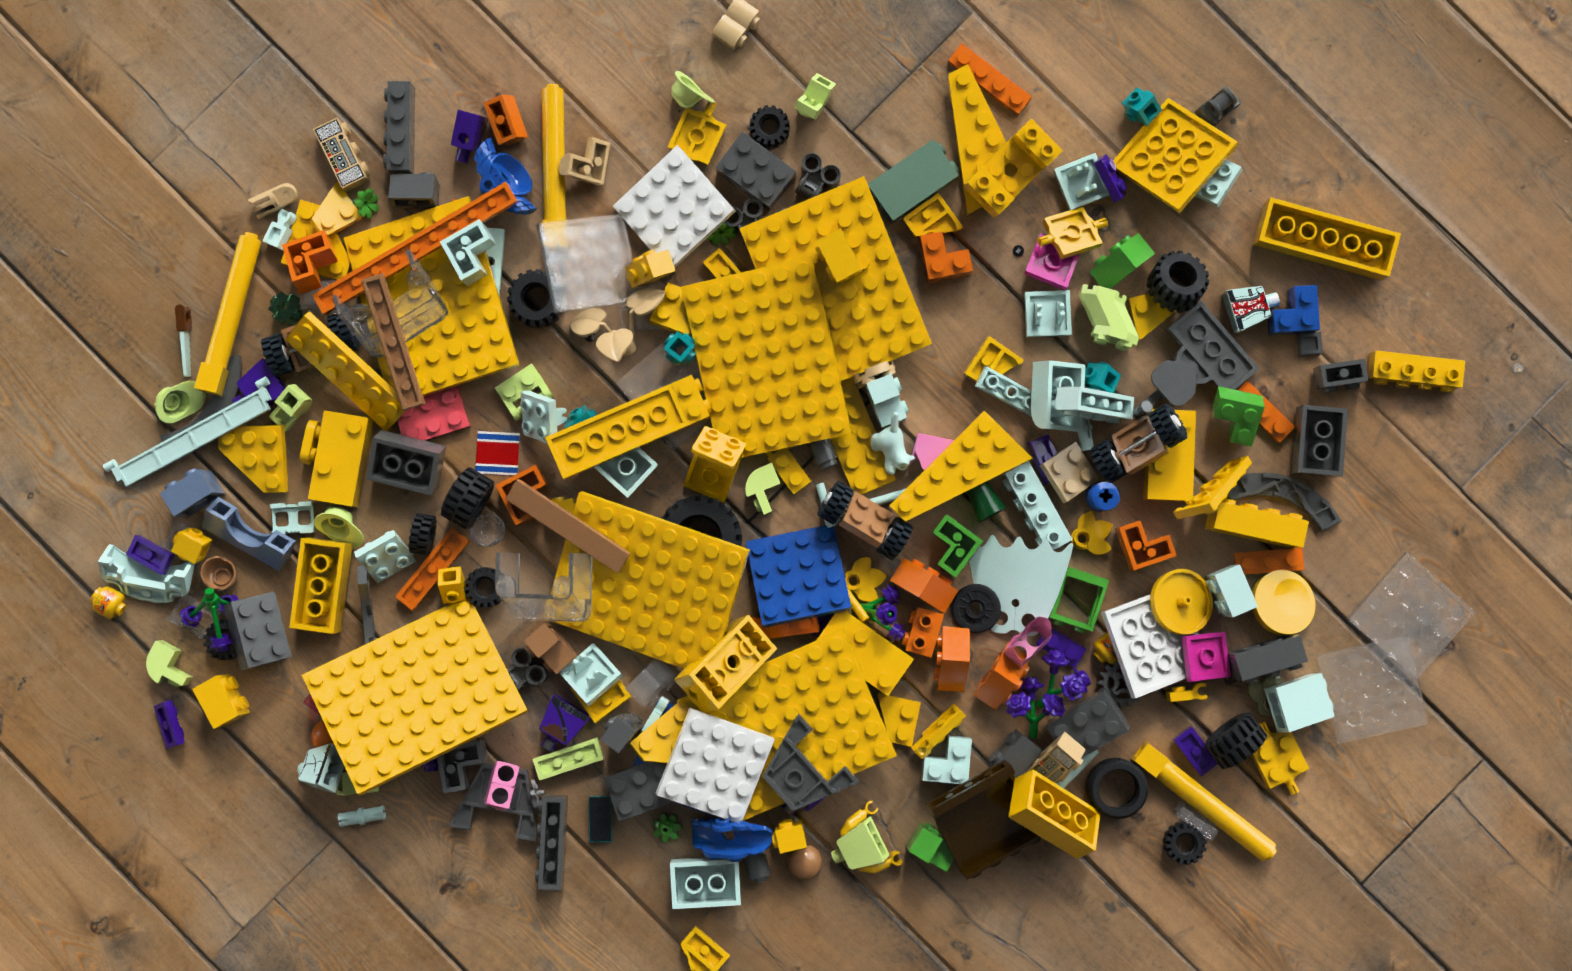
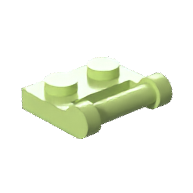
[495,363,554,421]

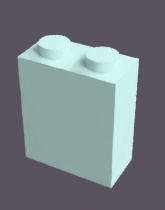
[1264,673,1335,733]

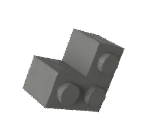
[437,738,488,794]

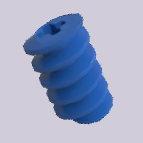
[1086,482,1120,512]

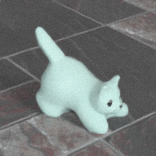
[871,412,915,475]

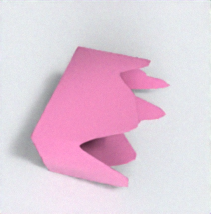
[908,433,954,470]
[1004,616,1052,669]
[484,761,520,810]

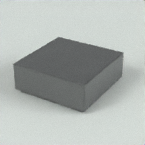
[1297,332,1323,356]

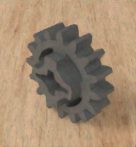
[1097,662,1140,708]

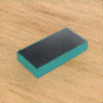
[588,796,613,842]

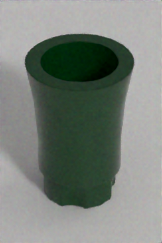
[966,481,1006,523]

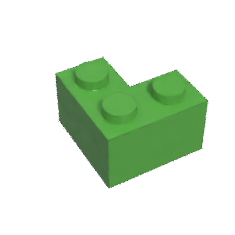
[1090,233,1155,289]
[1212,386,1265,447]
[933,514,984,578]
[906,822,954,872]

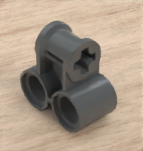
[1194,86,1241,126]
[795,153,841,199]
[725,198,764,248]
[507,647,548,690]

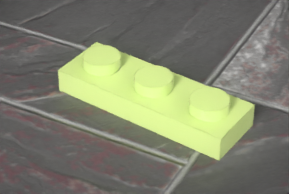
[533,737,605,781]

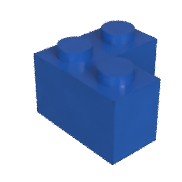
[1267,285,1320,336]

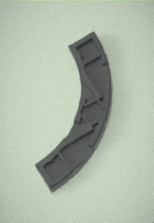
[161,355,242,442]
[1227,473,1342,532]
[357,565,376,644]

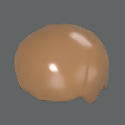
[200,556,237,592]
[786,845,822,879]

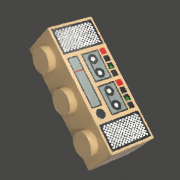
[313,118,371,193]
[1024,732,1086,784]

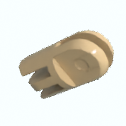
[248,183,298,220]

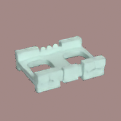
[270,501,316,535]

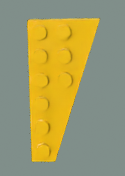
[947,64,1016,215]
[889,411,1032,522]

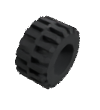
[1147,251,1209,313]
[507,269,566,328]
[441,467,494,529]
[1204,712,1267,769]

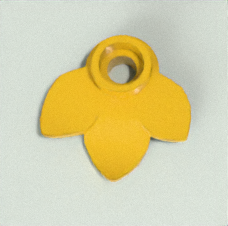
[1071,511,1113,555]
[844,557,886,602]

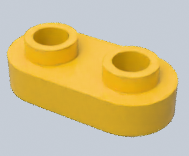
[300,420,321,465]

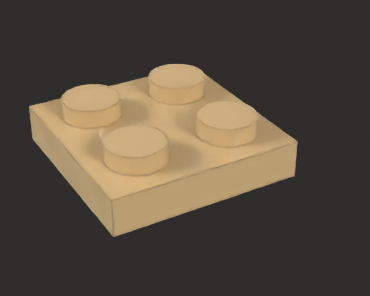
[1039,442,1099,503]

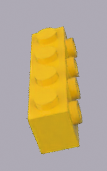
[1367,351,1465,393]

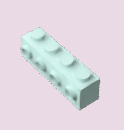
[1056,387,1134,424]
[1002,461,1073,550]

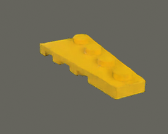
[1173,455,1252,520]

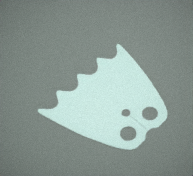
[969,535,1073,636]

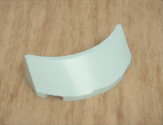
[98,544,195,603]

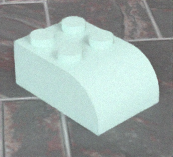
[1031,360,1085,432]
[594,448,658,498]
[670,857,741,909]

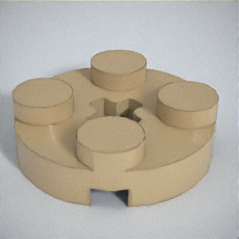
[851,360,896,389]

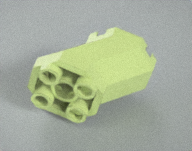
[1078,284,1139,351]

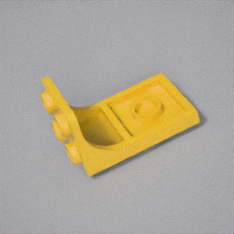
[683,426,746,503]

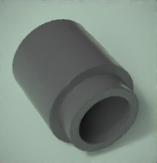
[809,438,838,470]
[744,853,771,883]

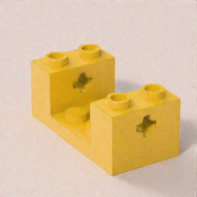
[962,118,1063,218]
[674,615,777,713]

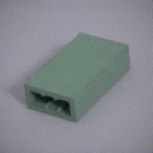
[868,139,959,224]

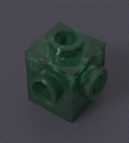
[268,291,306,326]

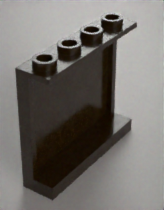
[926,760,1042,880]

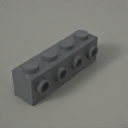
[383,81,415,174]
[600,712,644,754]
[535,794,568,890]

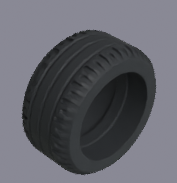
[1086,758,1148,819]

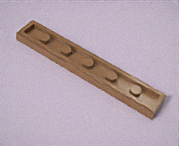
[361,273,425,411]
[506,479,631,573]

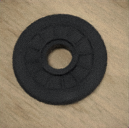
[952,584,1001,633]

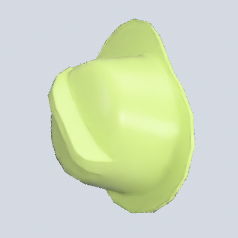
[671,71,715,108]
[154,381,206,423]
[314,504,364,549]

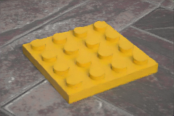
[1113,98,1238,213]

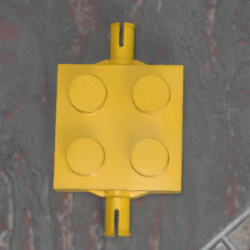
[668,101,727,166]
[1037,207,1108,259]
[1251,721,1309,795]

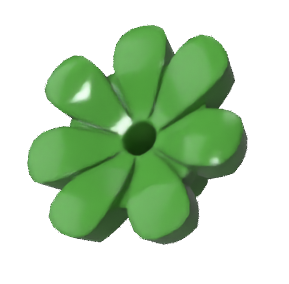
[353,189,379,218]
[707,222,736,245]
[653,813,682,842]

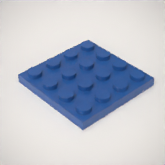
[746,525,852,628]

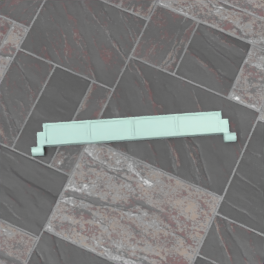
[103,376,272,487]

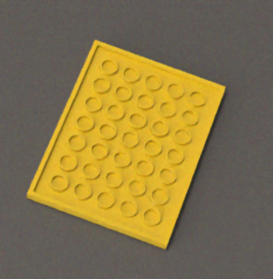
[739,176,932,381]
[344,196,519,397]
[681,256,852,458]
[544,491,750,669]
[302,597,528,796]
[676,629,897,821]

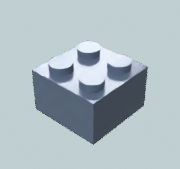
[160,468,225,518]

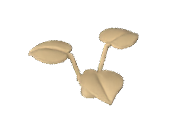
[569,288,666,363]

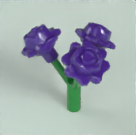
[1036,650,1091,709]
[1006,676,1066,739]

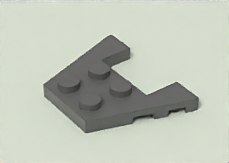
[762,714,859,811]
[450,762,538,841]

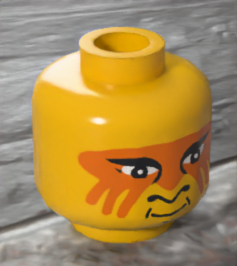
[90,586,127,619]
[1093,631,1118,665]

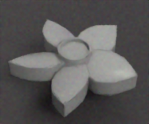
[530,780,544,808]

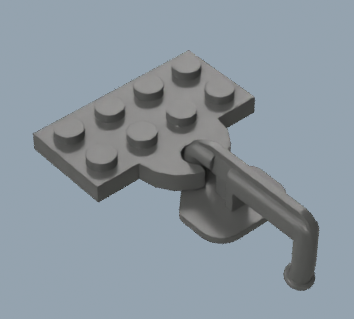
[1133,301,1259,418]

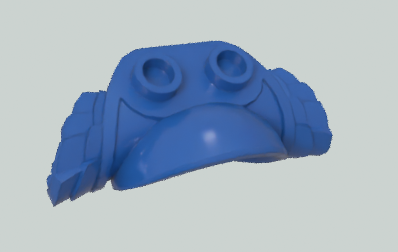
[474,138,537,215]
[691,817,773,862]

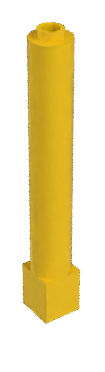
[541,84,568,250]
[194,232,262,397]
[1131,741,1276,861]

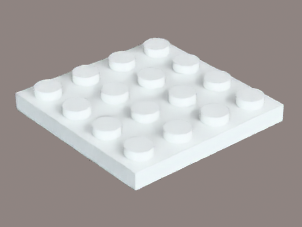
[613,145,736,268]
[1101,594,1199,699]
[656,707,775,822]

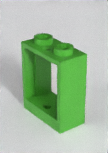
[1048,567,1109,634]

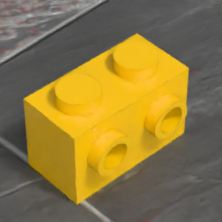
[625,250,675,289]
[671,375,712,427]
[772,818,807,854]

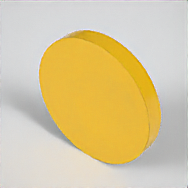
[1150,569,1213,635]
[1252,570,1315,636]

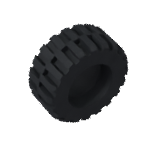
[661,496,742,546]

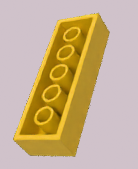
[1253,197,1401,281]

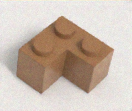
[524,622,579,674]

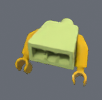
[831,801,903,874]

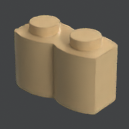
[712,0,760,51]

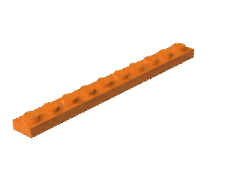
[312,182,519,315]

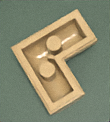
[559,137,611,186]

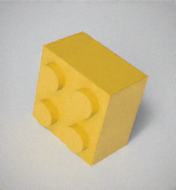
[815,228,863,285]
[192,674,250,729]

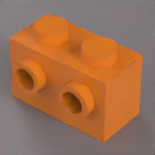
[483,94,529,146]
[902,607,944,658]

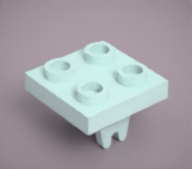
[1053,153,1110,210]
[1195,160,1243,208]
[1024,290,1072,337]
[520,390,567,444]
[354,530,416,583]
[559,643,623,706]

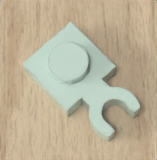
[263,209,297,250]
[641,696,670,731]

